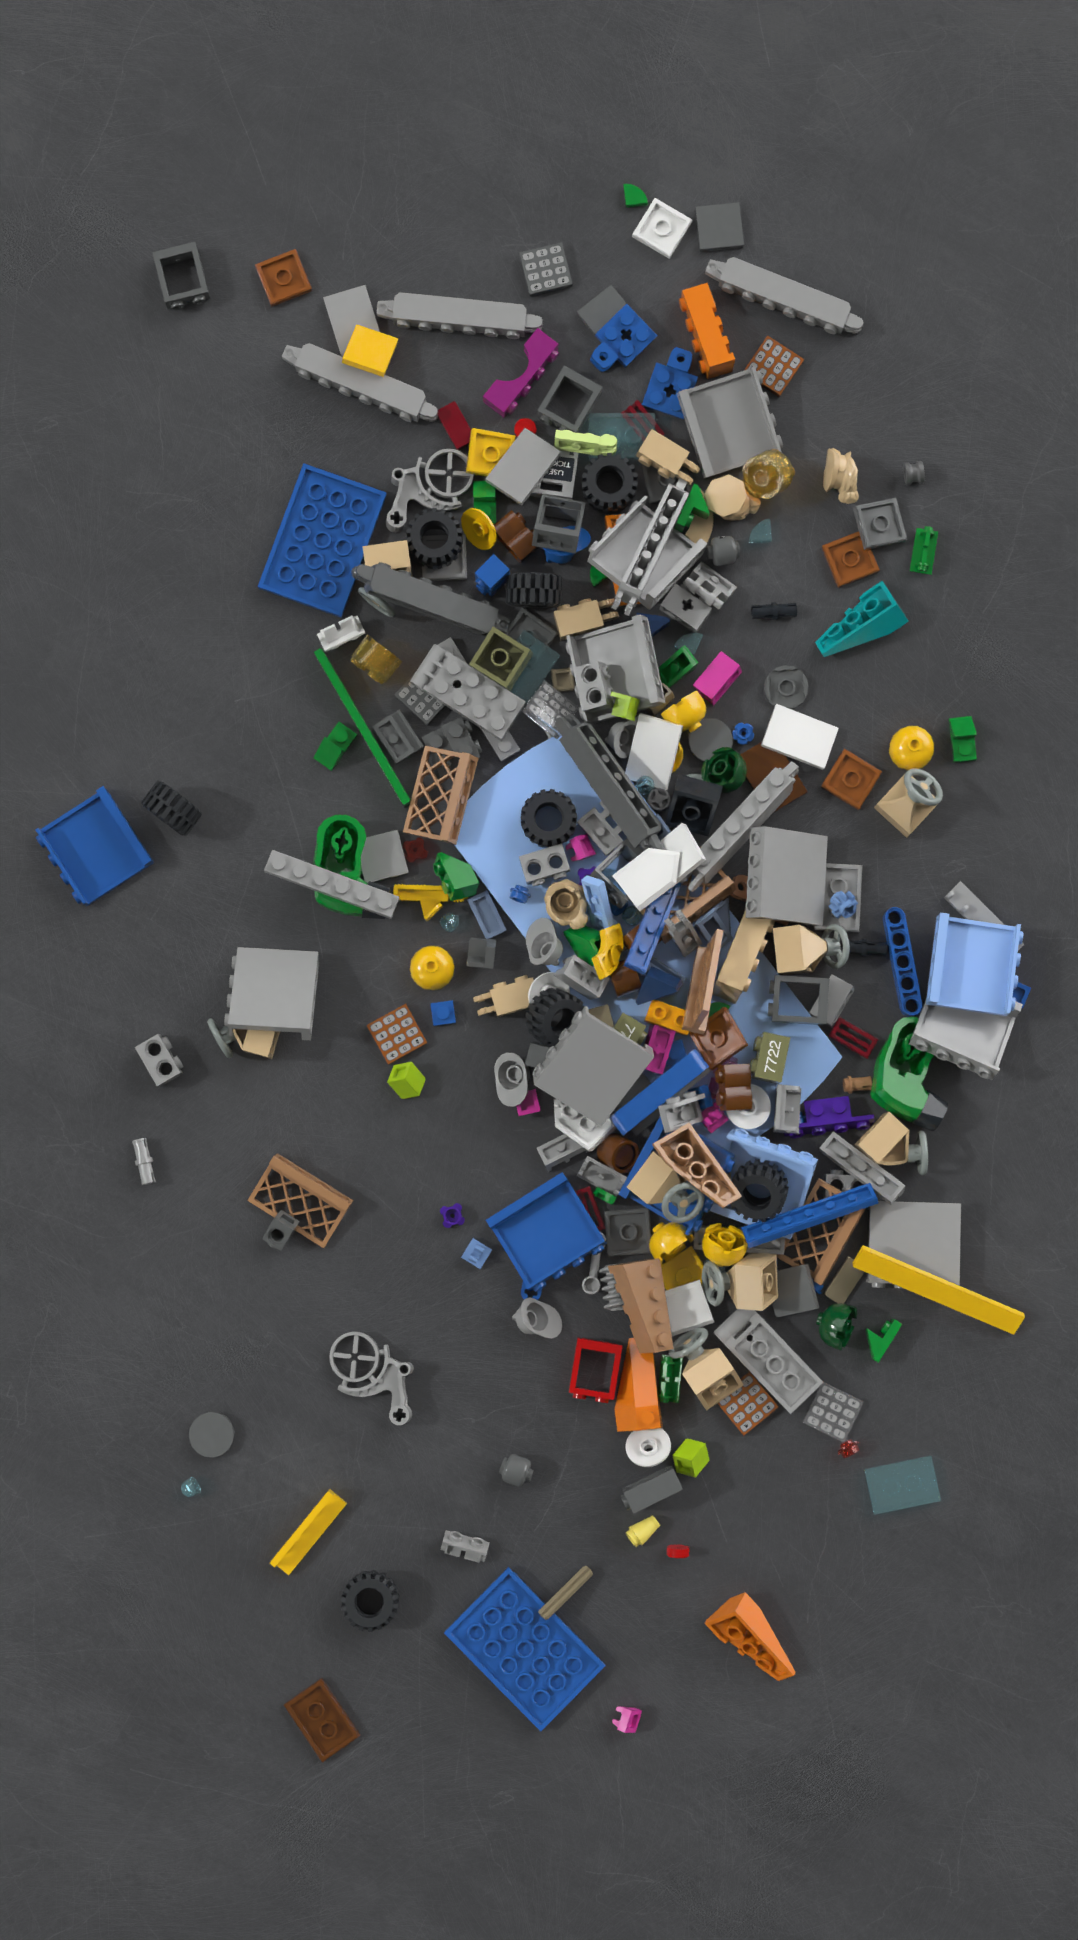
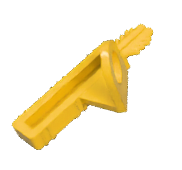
[393,884,468,922]

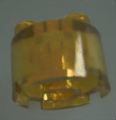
[742,449,795,499]
[350,634,403,684]

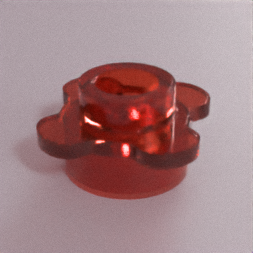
[403,837,428,862]
[838,1439,860,1459]

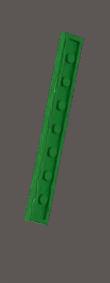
[314,648,411,808]

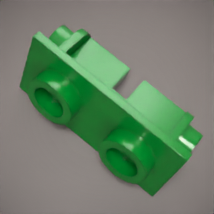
[910,526,939,575]
[658,1355,683,1403]

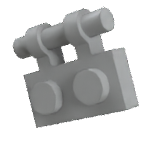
[683,561,737,609]
[577,801,623,856]

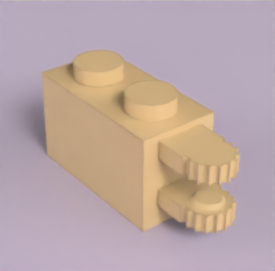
[636,429,700,485]
[554,598,619,641]
[473,975,534,1017]

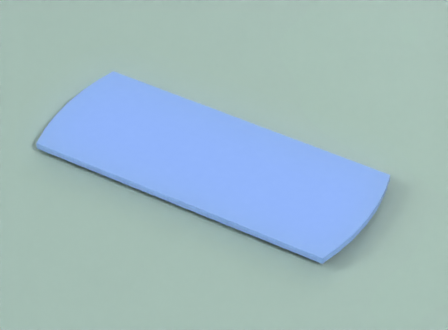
[454,733,842,1148]

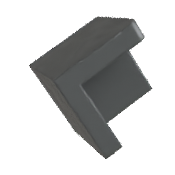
[467,937,496,969]

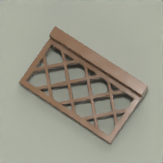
[403,746,478,845]
[631,846,736,944]
[682,929,724,1035]
[247,1153,353,1248]
[776,1178,866,1285]

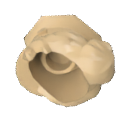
[823,448,859,504]
[704,474,761,521]
[544,879,588,929]

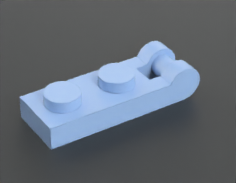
[581,875,617,929]

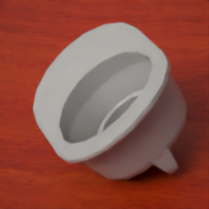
[605,716,639,758]
[526,918,563,966]
[494,1053,530,1107]
[512,1297,562,1339]

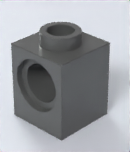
[262,1210,300,1251]

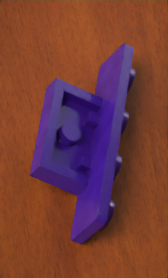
[784,1096,875,1138]

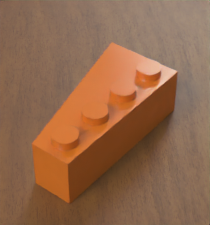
[679,283,735,379]

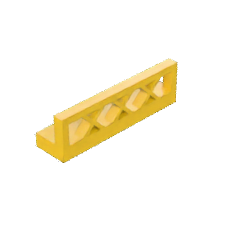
[270,1489,347,1575]

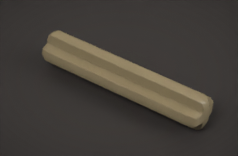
[538,1566,593,1620]

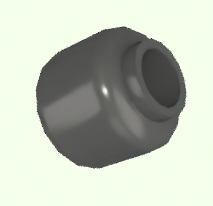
[706,536,740,566]
[499,1454,534,1488]

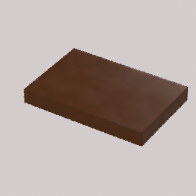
[740,742,808,814]
[284,1678,360,1762]

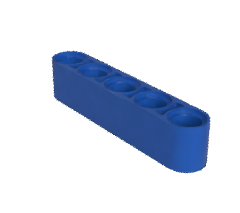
[883,907,922,1017]
[609,1049,709,1136]

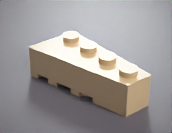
[712,909,775,1004]

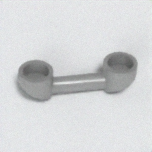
[582,1232,607,1295]

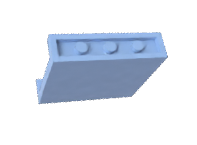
[926,912,1023,1016]
[710,1129,818,1240]

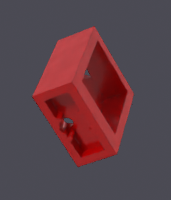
[569,1337,622,1403]

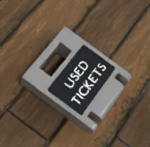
[530,446,579,499]

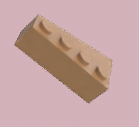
[608,1258,674,1353]

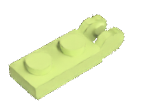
[555,430,617,456]

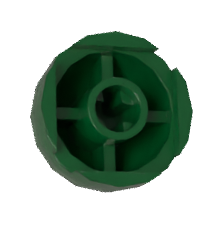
[701,747,747,793]
[816,1303,857,1351]

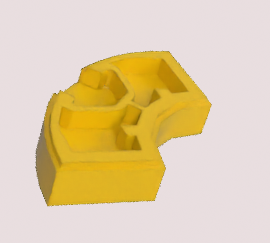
[591,923,623,980]

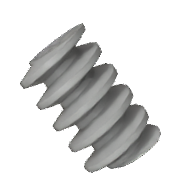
[599,1263,624,1311]

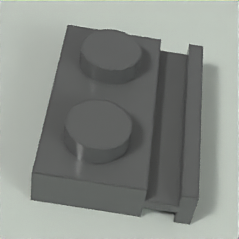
[372,709,424,765]

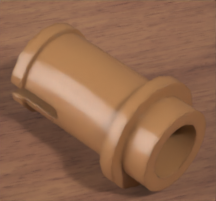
[843,1076,872,1094]

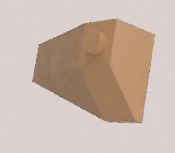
[653,1123,742,1208]

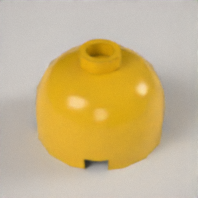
[661,691,706,733]
[889,726,934,770]
[410,945,455,990]
[649,1222,695,1264]
[702,1223,748,1267]

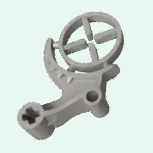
[386,449,474,533]
[329,1332,414,1425]

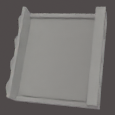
[676,366,783,479]
[587,495,707,610]
[566,615,666,724]
[745,826,828,926]
[224,947,319,1040]
[909,997,1023,1080]
[532,1006,654,1126]
[866,1201,961,1288]

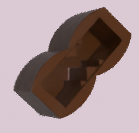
[494,510,539,564]
[715,1064,752,1111]

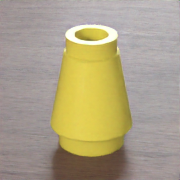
[625,1515,660,1547]

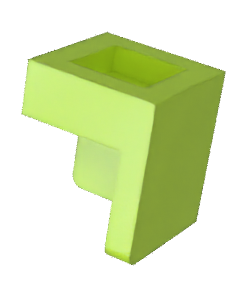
[610,691,640,721]
[387,1062,426,1099]
[672,1438,709,1478]

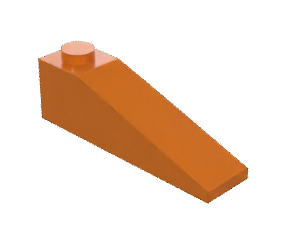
[615,1338,662,1432]
[705,1592,796,1681]

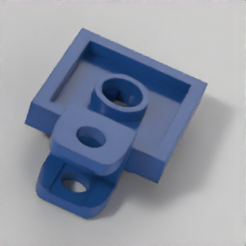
[590,304,658,372]
[642,347,698,420]

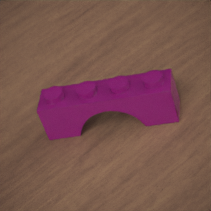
[483,328,559,418]

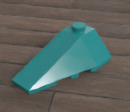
[815,581,909,657]

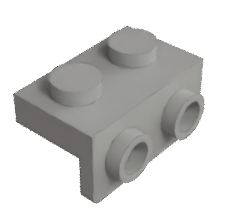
[658,1091,706,1133]

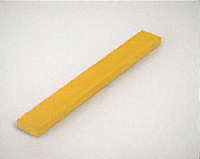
[852,1245,1025,1335]

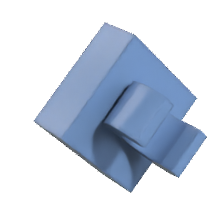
[461,1238,492,1269]

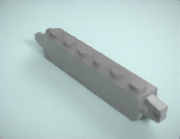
[705,257,864,334]
[377,292,543,339]
[282,343,438,422]
[611,478,689,616]
[680,761,799,892]

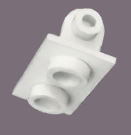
[317,615,365,652]

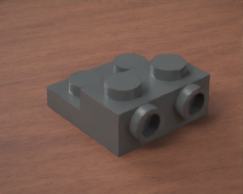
[421,717,483,778]

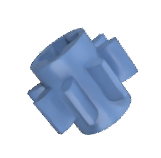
[829,891,858,918]

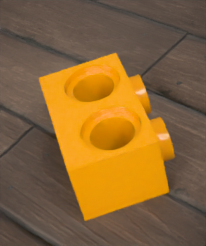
[644,1000,689,1036]

